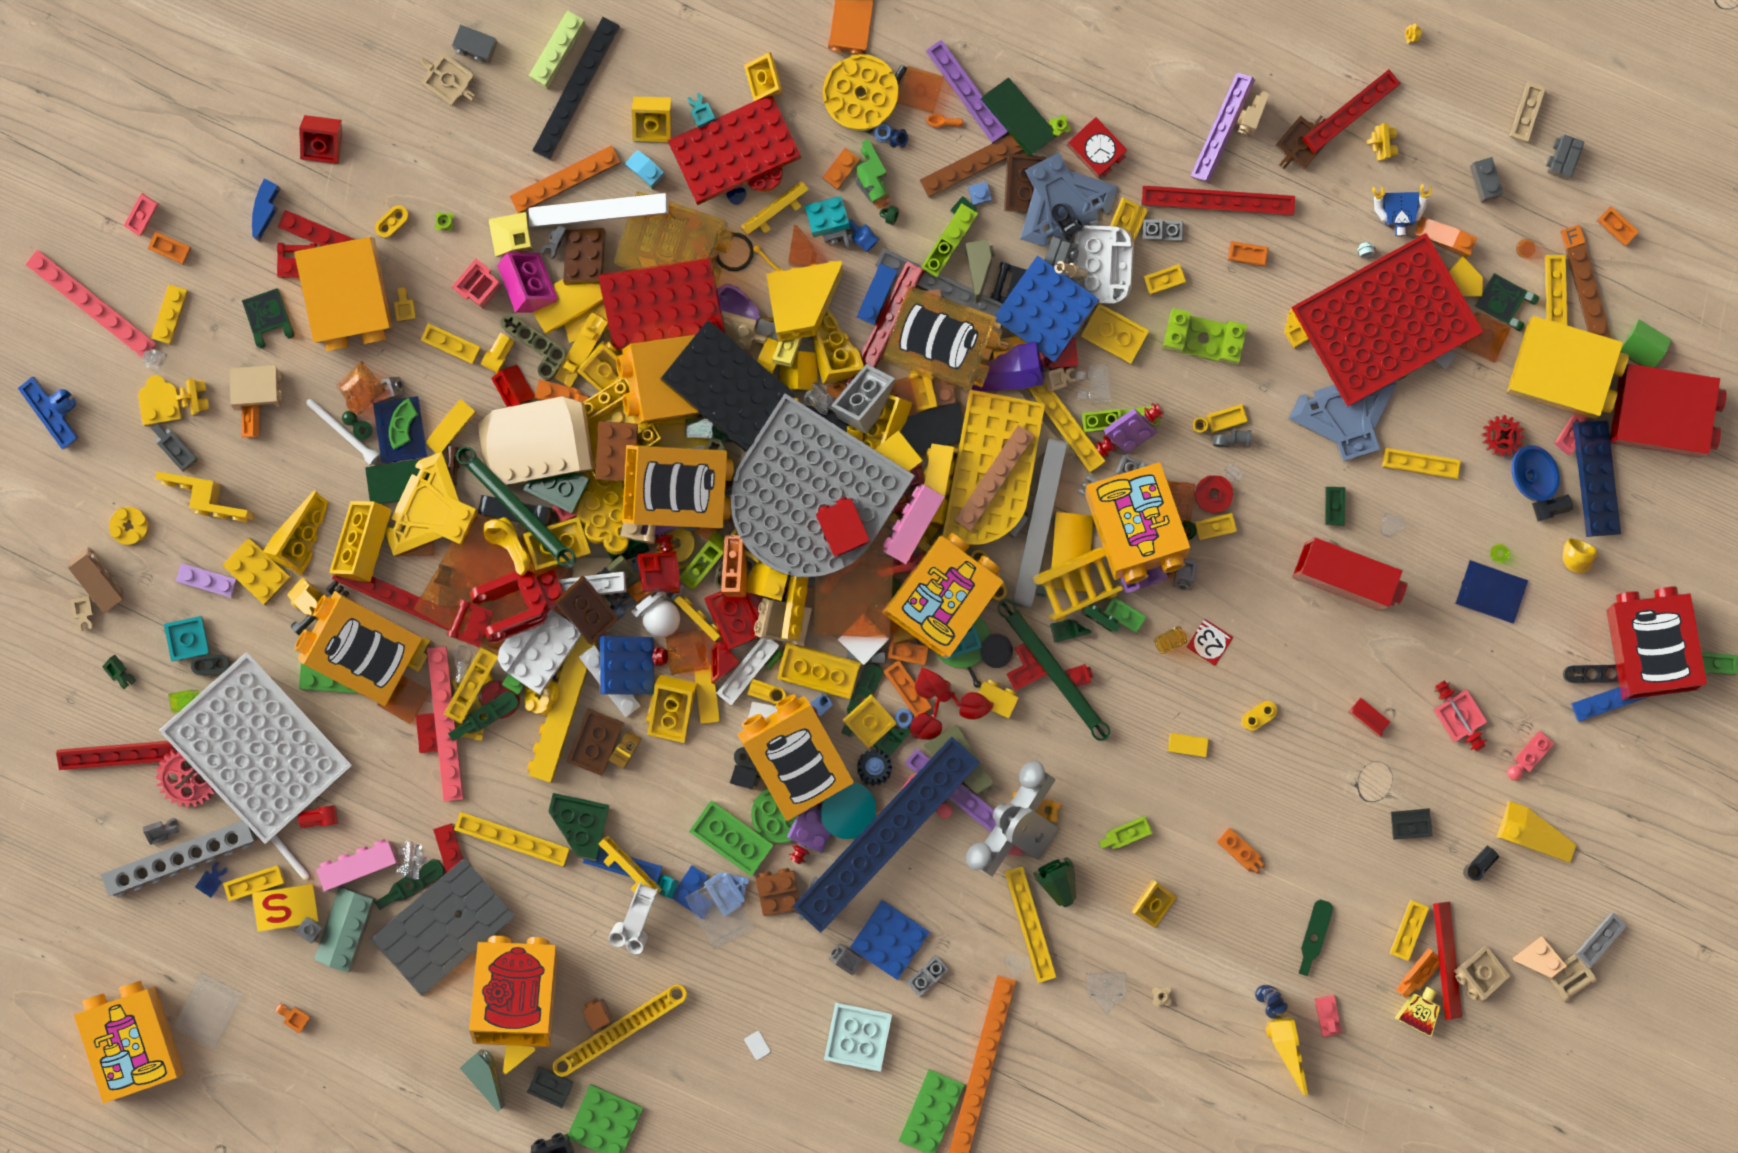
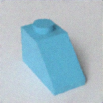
[625,150,665,190]

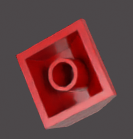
[299,115,342,164]

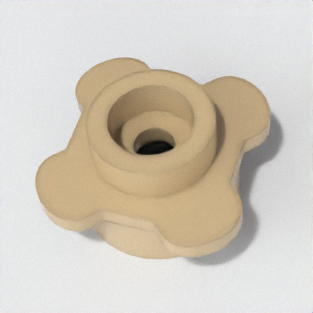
[1152,986,1171,1006]

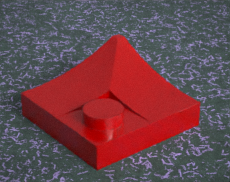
[637,551,680,593]

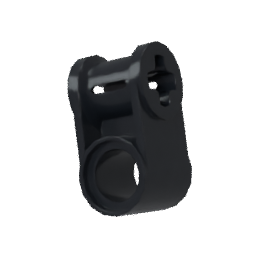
[1052,203,1085,241]

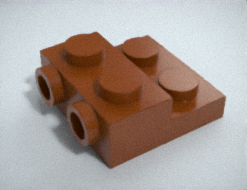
[756,868,799,916]

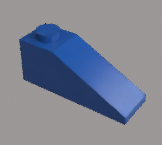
[856,263,898,325]

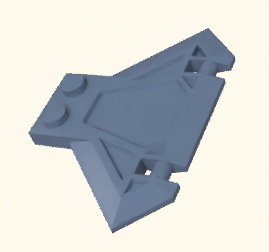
[1020,152,1118,247]
[1288,382,1397,462]

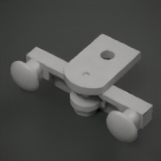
[966,761,1059,877]

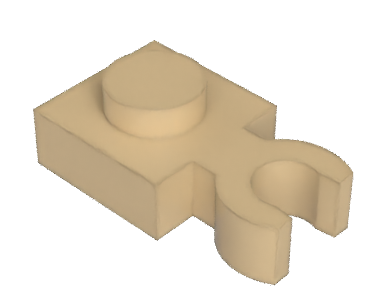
[1044,368,1076,391]
[70,596,94,631]

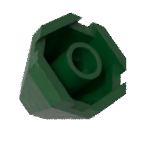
[1033,857,1076,907]

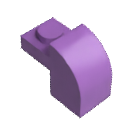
[1121,566,1168,593]

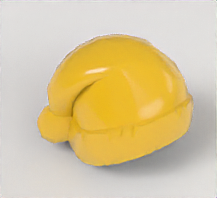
[1562,538,1598,574]

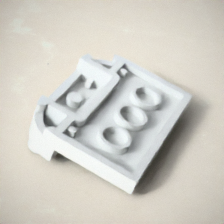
[1073,225,1134,303]
[498,610,582,695]

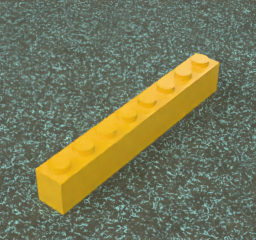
[527,636,598,783]

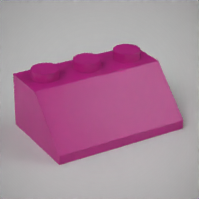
[497,252,558,313]

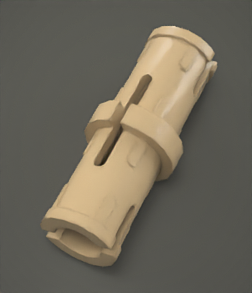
[1055,261,1088,281]

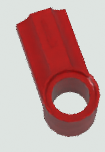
[298,805,338,828]

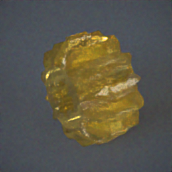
[1154,626,1188,654]

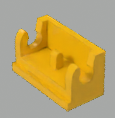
[908,369,937,413]

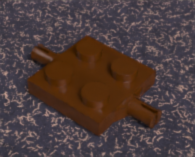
[1275,115,1326,170]

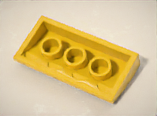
[533,279,603,335]
[1051,512,1093,592]

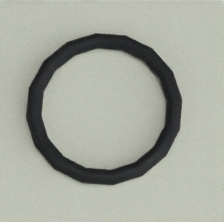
[714,232,754,271]

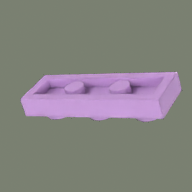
[176,563,237,598]

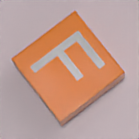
[1560,225,1586,249]

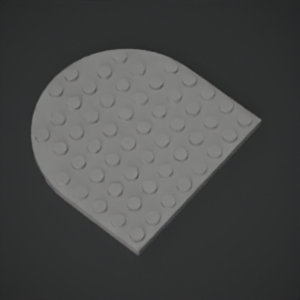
[731,394,915,577]

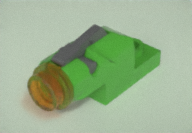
[856,139,891,209]

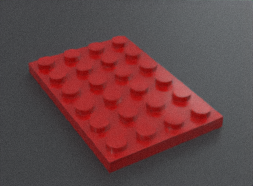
[667,96,802,205]
[598,257,726,350]

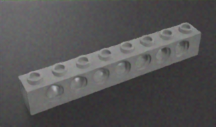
[101,821,257,898]

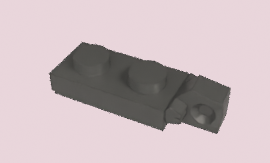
[152,424,198,472]

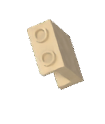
[230,365,283,411]
[754,598,812,646]

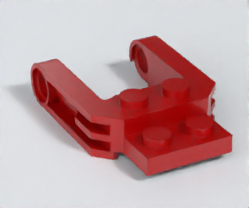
[470,569,563,643]

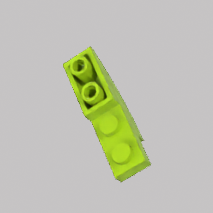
[921,204,978,278]
[1082,406,1160,432]

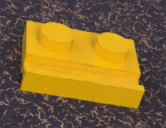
[1110,198,1148,242]

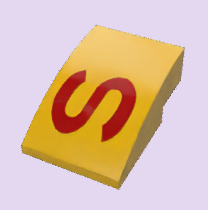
[252,884,319,932]

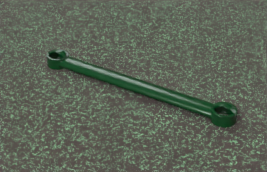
[456,446,577,569]
[997,599,1110,741]

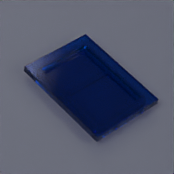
[373,396,427,464]
[1455,560,1528,624]

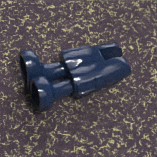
[1255,985,1288,1019]

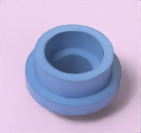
[874,123,892,143]
[895,709,914,728]

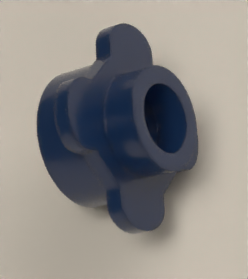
[890,129,908,148]

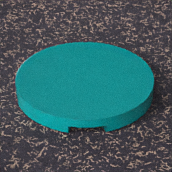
[820,782,876,839]

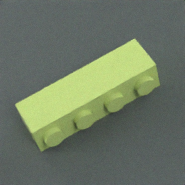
[529,10,586,90]

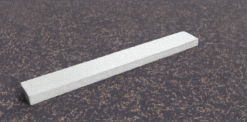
[529,193,669,228]

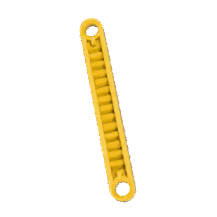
[553,984,687,1077]

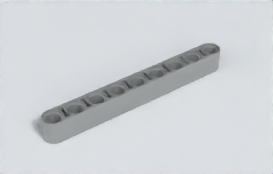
[1012,438,1067,609]

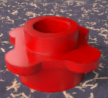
[652,647,669,666]

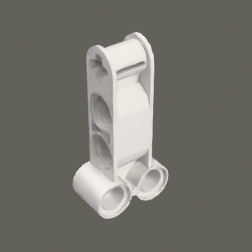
[609,882,658,954]

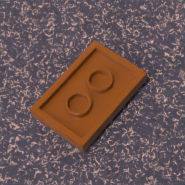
[595,421,638,481]

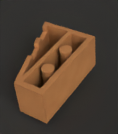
[68,547,124,613]

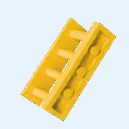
[1032,547,1123,622]

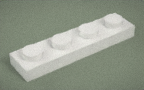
[558,572,626,595]
[716,638,779,706]
[579,645,641,717]

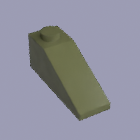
[965,239,995,303]

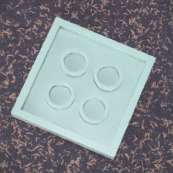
[824,1002,892,1072]

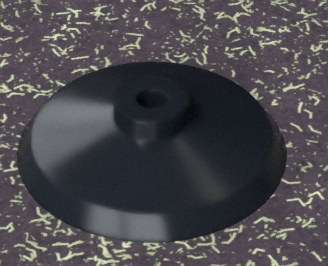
[981,634,1013,668]

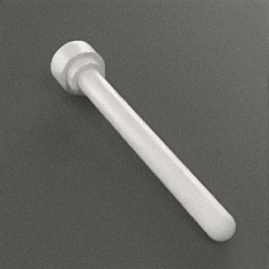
[306,399,380,466]
[270,835,309,880]

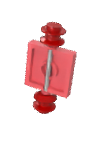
[1433,680,1487,752]

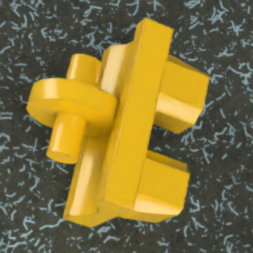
[1366,123,1398,161]
[175,378,209,415]

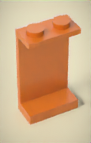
[828,0,874,55]

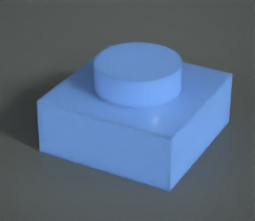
[968,182,991,205]

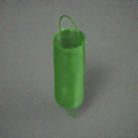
[763,647,785,672]

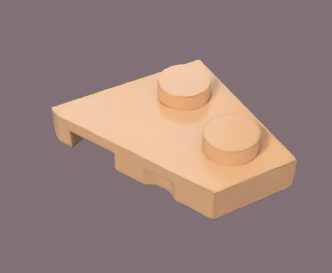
[1513,936,1567,979]

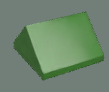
[1620,319,1671,368]

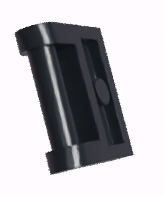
[990,262,1027,303]

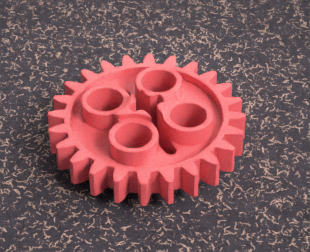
[155,749,216,808]

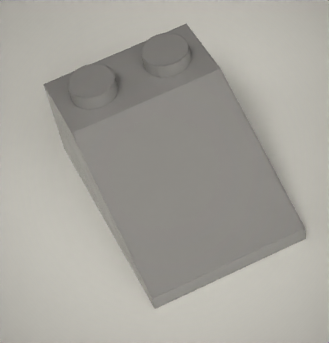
[831,364,896,433]

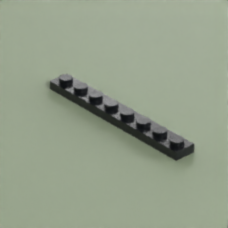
[532,17,620,160]

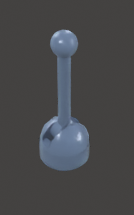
[611,592,655,619]

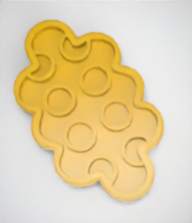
[577,470,629,555]

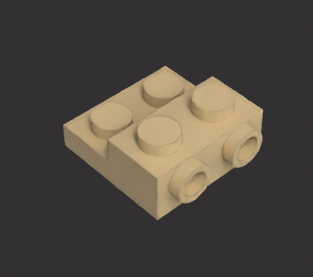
[1236,91,1270,137]
[1454,945,1510,1002]

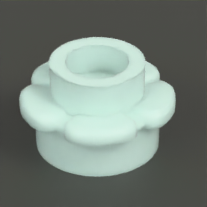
[1357,242,1376,258]

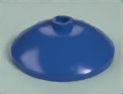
[1511,445,1560,502]

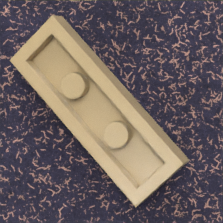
[1509,82,1546,143]

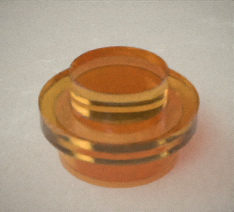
[1516,239,1536,258]

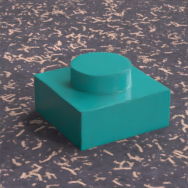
[657,874,679,899]

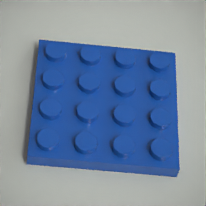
[993,255,1100,363]

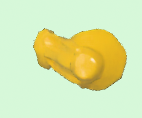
[484,517,531,576]

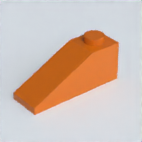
[1414,217,1477,258]
[721,535,747,597]

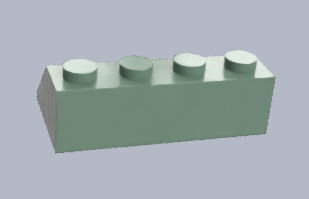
[314,886,376,973]

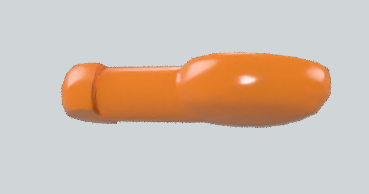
[926,114,963,128]

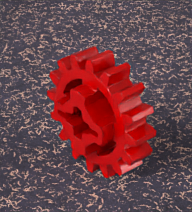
[1481,415,1525,457]

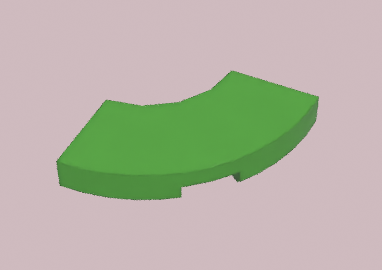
[389,398,418,450]

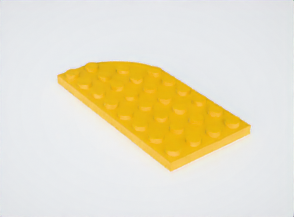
[943,390,1045,546]

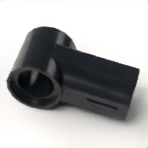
[1532,494,1574,522]
[1463,845,1500,881]

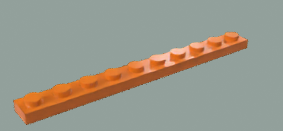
[948,975,1016,1153]

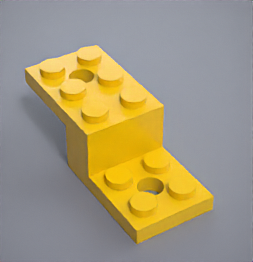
[155,471,254,523]

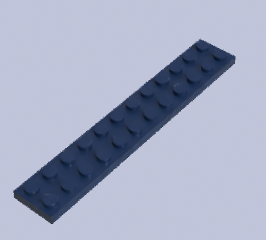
[792,737,980,933]

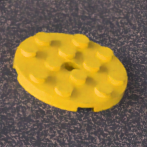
[822,54,899,131]

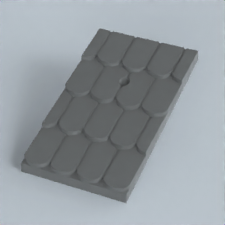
[370,858,515,996]

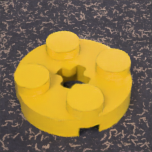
[109,507,149,545]
[657,526,695,563]
[525,679,559,715]

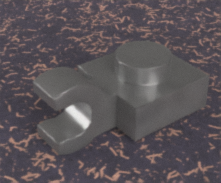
[541,225,567,259]
[143,818,179,845]

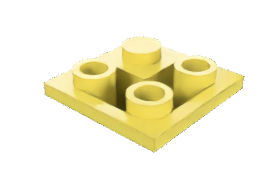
[489,212,533,257]

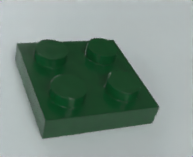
[1081,605,1120,634]

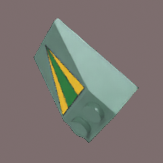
[460,1049,505,1112]

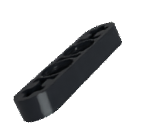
[1563,665,1619,683]

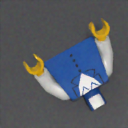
[1372,184,1432,237]

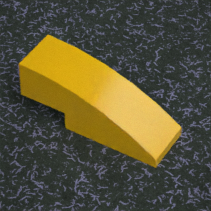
[425,399,477,454]

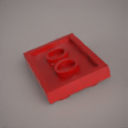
[704,591,760,651]

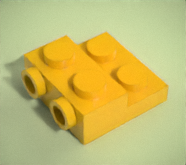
[577,341,623,392]

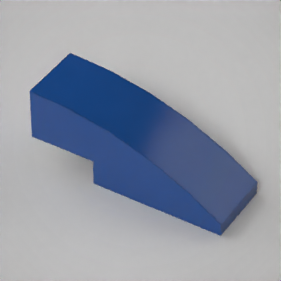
[252,178,281,241]

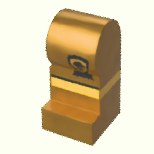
[609,730,641,769]

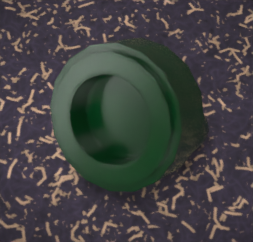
[879,205,899,225]

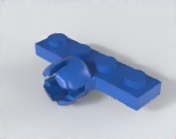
[18,377,79,449]

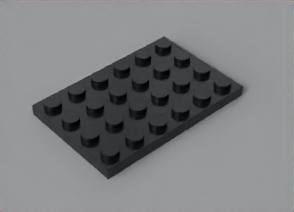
[660,320,796,453]

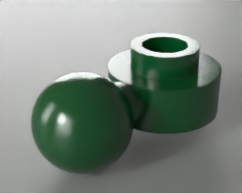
[342,410,373,440]

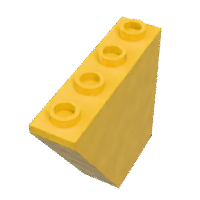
[766,261,844,342]

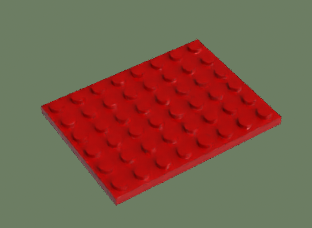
[1291,233,1483,407]

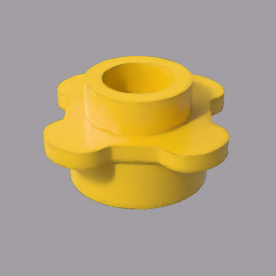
[1405,23,1421,44]

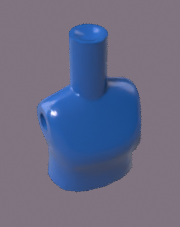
[849,219,880,253]

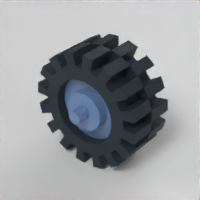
[857,749,892,786]

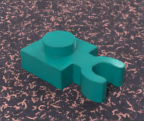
[688,93,716,129]

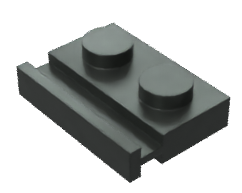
[1390,808,1433,840]
[527,1066,574,1109]

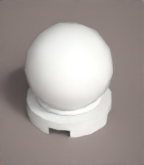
[632,592,680,637]

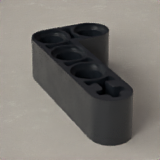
[477,495,554,527]

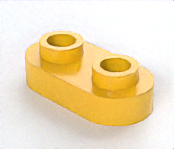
[375,205,409,238]
[1241,701,1277,731]

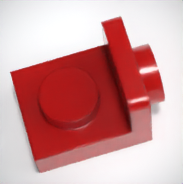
[1065,664,1093,687]

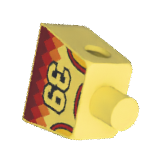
[1395,987,1440,1037]

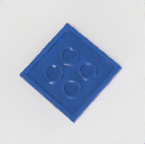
[600,636,654,695]
[850,900,930,980]

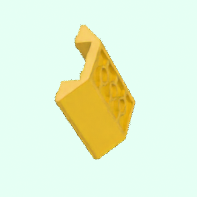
[583,378,662,480]

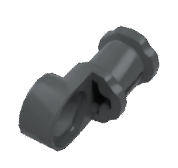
[1213,428,1252,447]

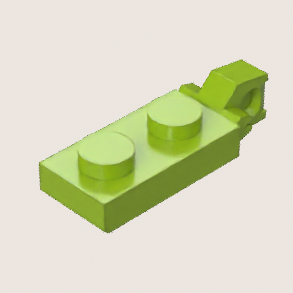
[1098,815,1153,849]

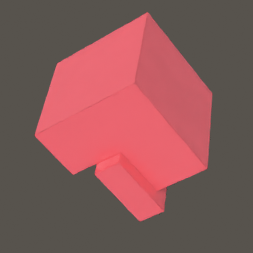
[452,258,502,309]

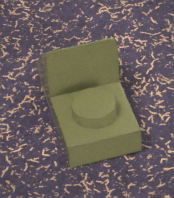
[606,555,641,592]

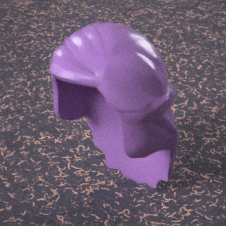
[717,284,760,324]

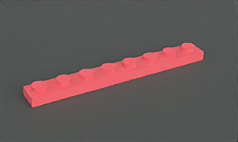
[25,250,157,359]
[427,646,464,801]

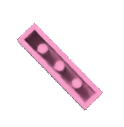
[883,484,944,564]
[316,839,399,891]

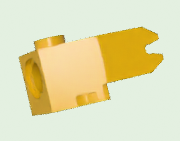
[287,578,323,622]

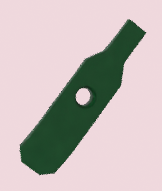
[841,663,884,737]
[448,691,519,741]
[375,859,445,910]
[1298,899,1333,976]

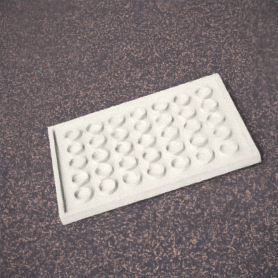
[159,652,352,844]

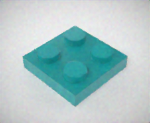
[804,196,850,238]
[164,616,210,662]

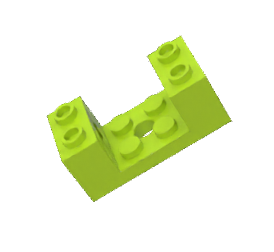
[1162,308,1247,366]

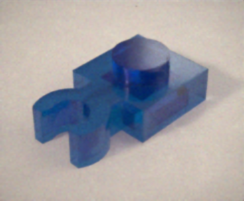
[195,862,228,898]

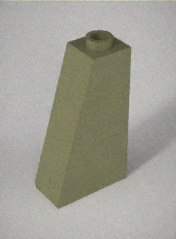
[924,725,994,795]

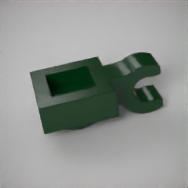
[102,655,136,689]

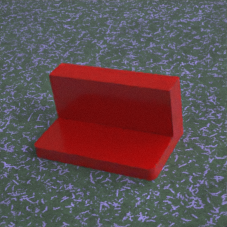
[491,365,535,407]
[1348,698,1390,737]

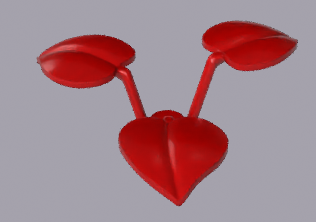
[910,667,994,740]

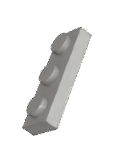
[1575,912,1627,968]

